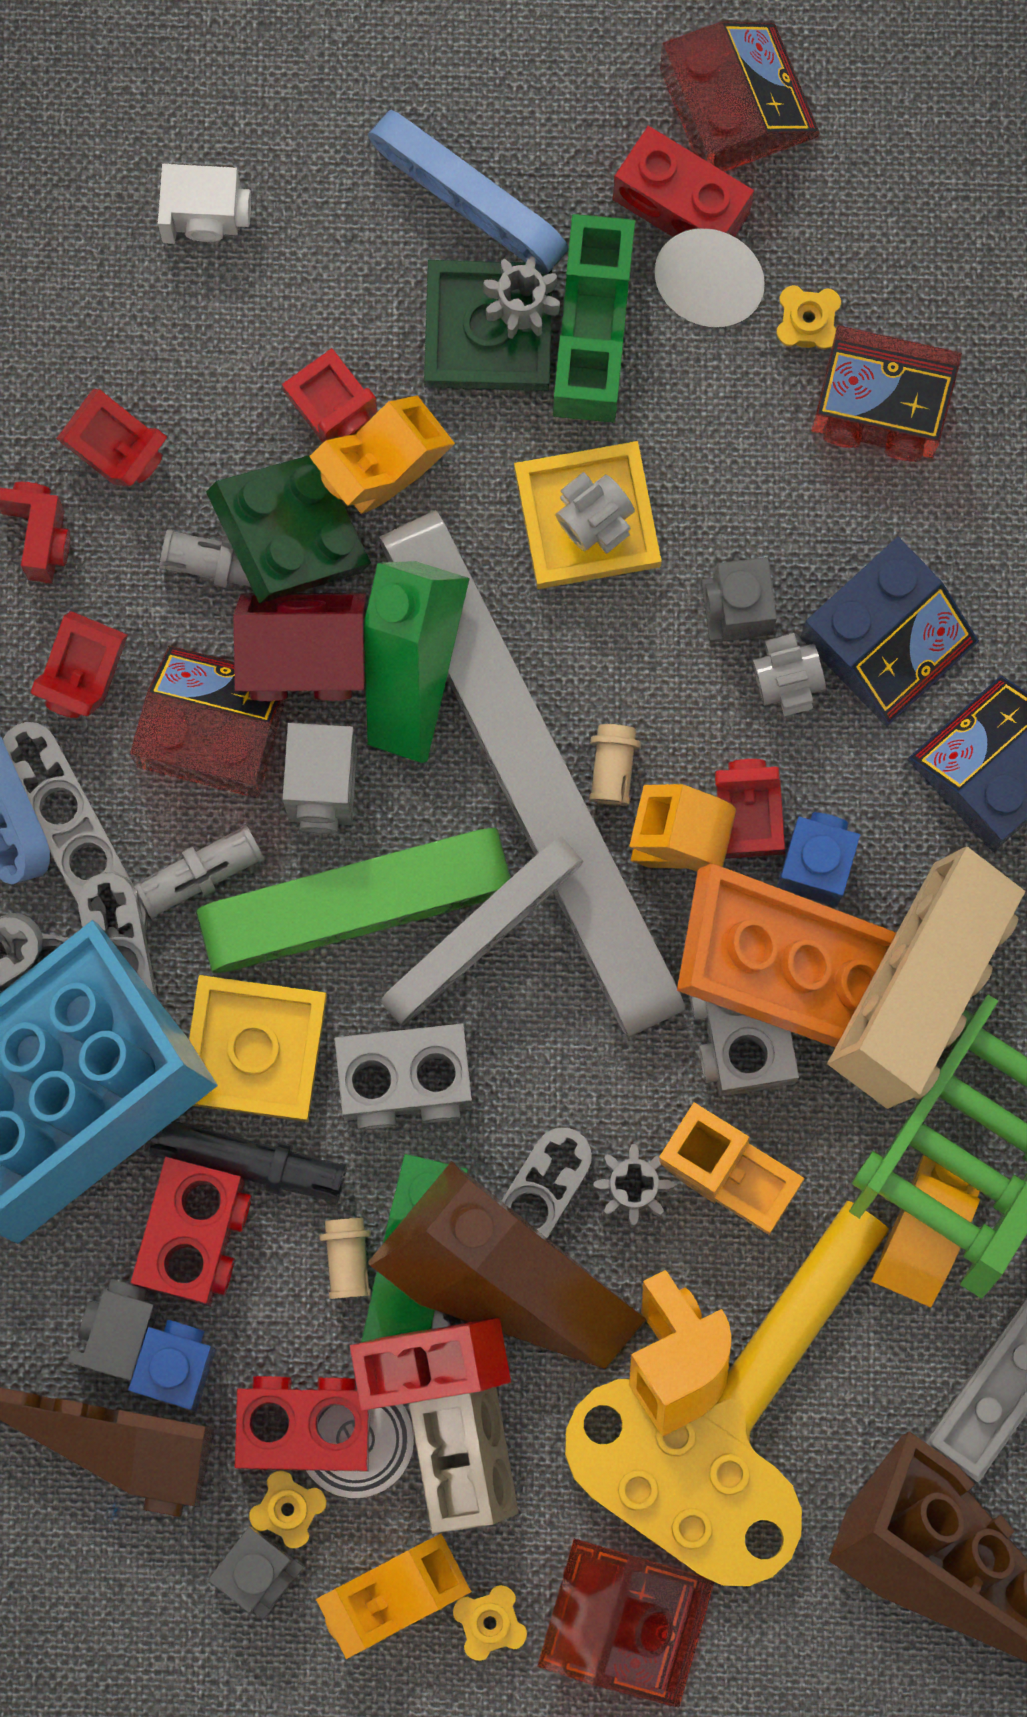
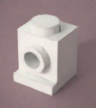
[158,164,251,244]

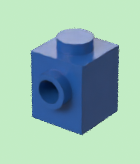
[777,812,860,907]
[128,1320,216,1412]

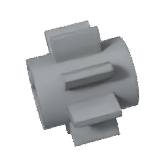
[483,256,560,338]
[555,472,635,554]
[752,633,826,716]
[593,1144,674,1227]

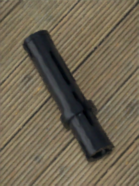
[149,1121,347,1205]

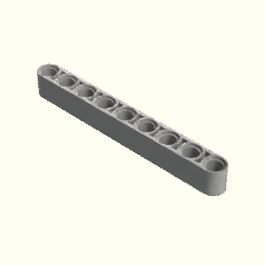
[379,510,685,1038]

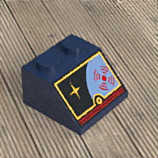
[800,536,979,727]
[908,675,1027,852]

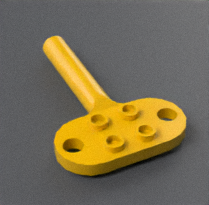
[565,1201,889,1586]

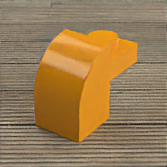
[309,395,455,514]
[629,784,736,872]
[659,1102,804,1235]
[871,1155,980,1308]
[629,1270,731,1437]
[316,1533,472,1659]

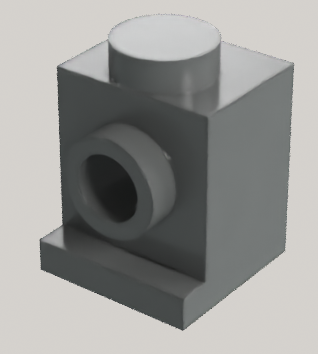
[701,557,777,643]
[68,1279,159,1381]
[208,1527,304,1620]

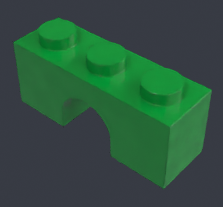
[553,214,635,423]

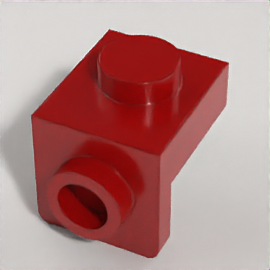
[282,348,378,443]
[56,389,167,486]
[0,482,70,584]
[30,611,128,718]
[715,759,786,859]

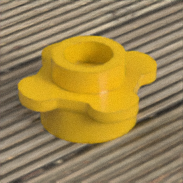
[776,285,841,350]
[249,1471,326,1548]
[453,1585,527,1661]

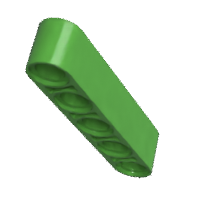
[196,828,511,973]

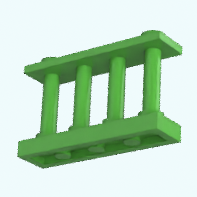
[849,994,1027,1299]

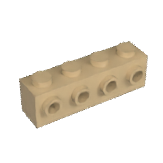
[827,846,1026,1109]

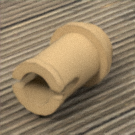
[589,724,641,806]
[319,1218,371,1299]

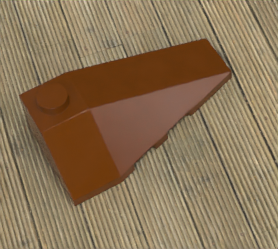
[368,1161,646,1369]
[0,1387,215,1517]
[828,1431,1027,1662]

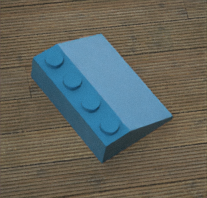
[0,920,218,1244]

